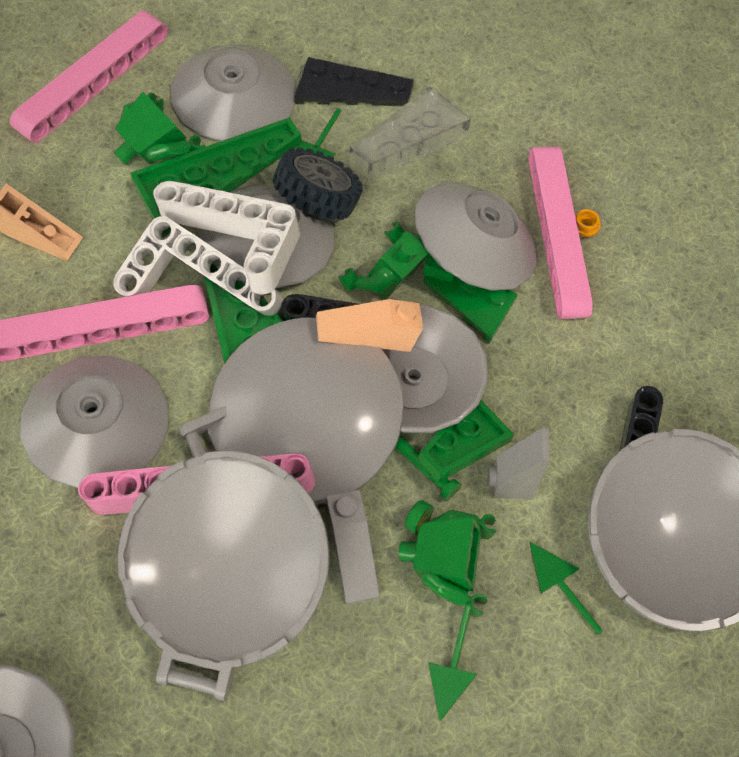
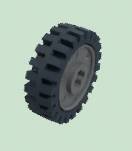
[273,148,363,221]

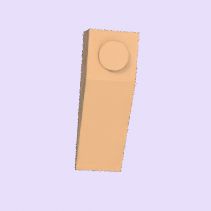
[0,183,83,261]
[316,299,423,352]

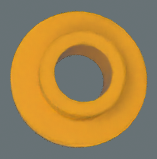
[575,209,601,237]

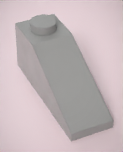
[487,428,550,500]
[325,490,380,605]

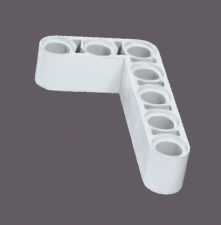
[153,181,300,294]
[114,217,283,315]

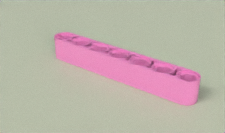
[10,10,168,143]
[529,146,592,319]
[0,285,209,362]
[78,453,316,515]

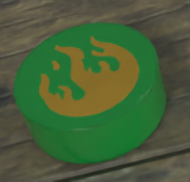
[405,500,434,535]

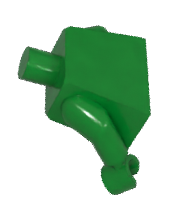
[113,92,206,165]
[338,221,429,300]
[399,510,497,617]

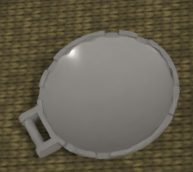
[179,318,403,506]
[588,429,739,632]
[118,451,329,702]

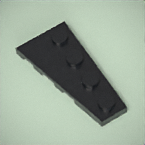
[294,57,414,106]

